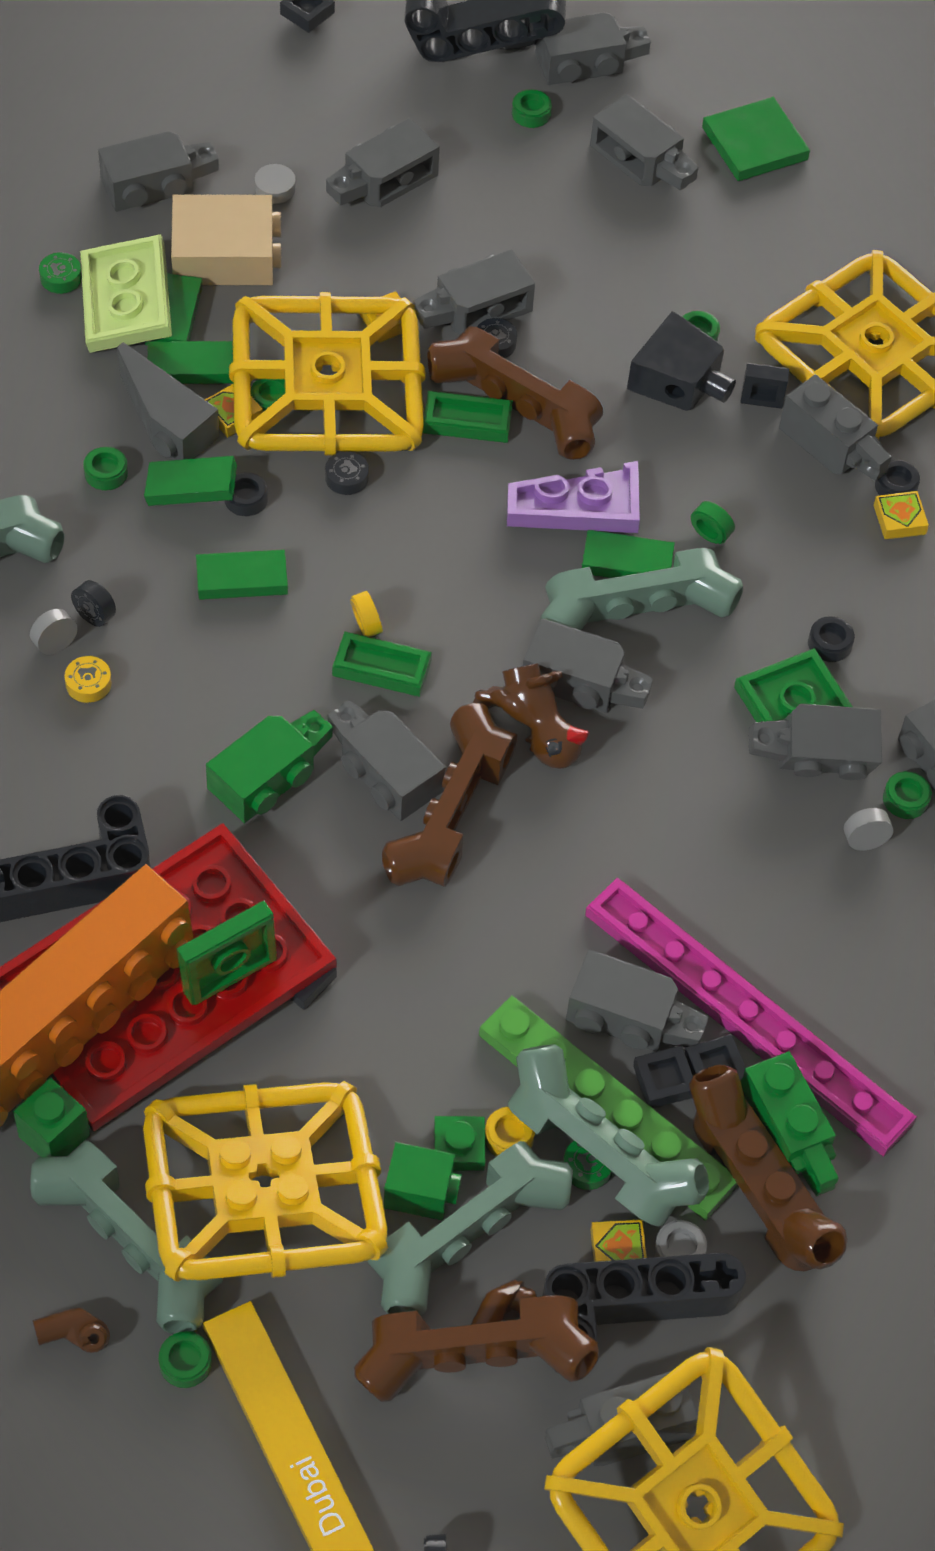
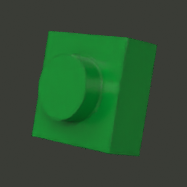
[434,1116,485,1171]

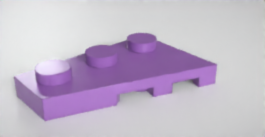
[507,461,640,533]

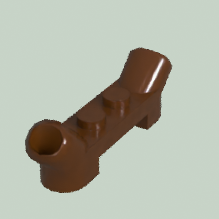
[427,327,603,460]
[382,703,517,887]
[689,1064,848,1272]
[354,1295,599,1402]

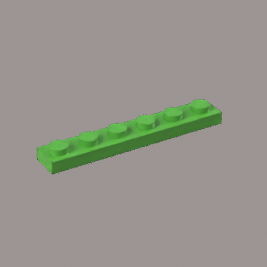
[479,995,738,1221]

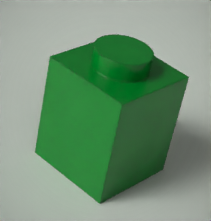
[13,1078,90,1157]
[383,1142,462,1221]

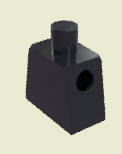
[627,311,736,411]

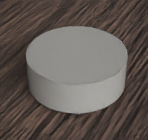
[255,164,295,204]
[30,609,77,655]
[843,808,893,851]
[654,1220,707,1257]

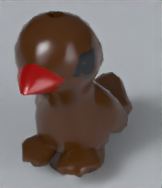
[473,663,590,769]

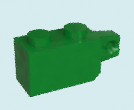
[206,710,333,824]
[741,1051,839,1197]

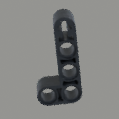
[404,0,566,62]
[0,795,151,922]
[542,1253,746,1373]

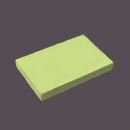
[80,234,172,353]

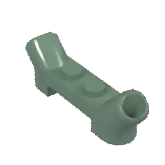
[0,495,65,563]
[540,548,743,631]
[508,1044,709,1226]
[31,1141,223,1334]
[367,1141,573,1316]

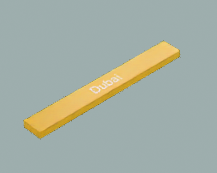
[203,1301,374,1551]

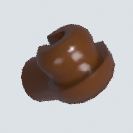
[470,1280,537,1325]
[33,1307,110,1353]

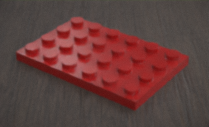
[0,823,337,1132]

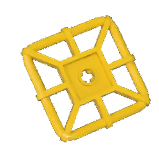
[755,250,935,440]
[229,292,426,456]
[143,1081,388,1282]
[544,1347,844,1551]

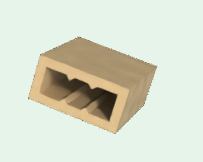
[171,195,281,285]

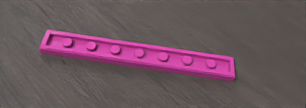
[585,877,917,1157]

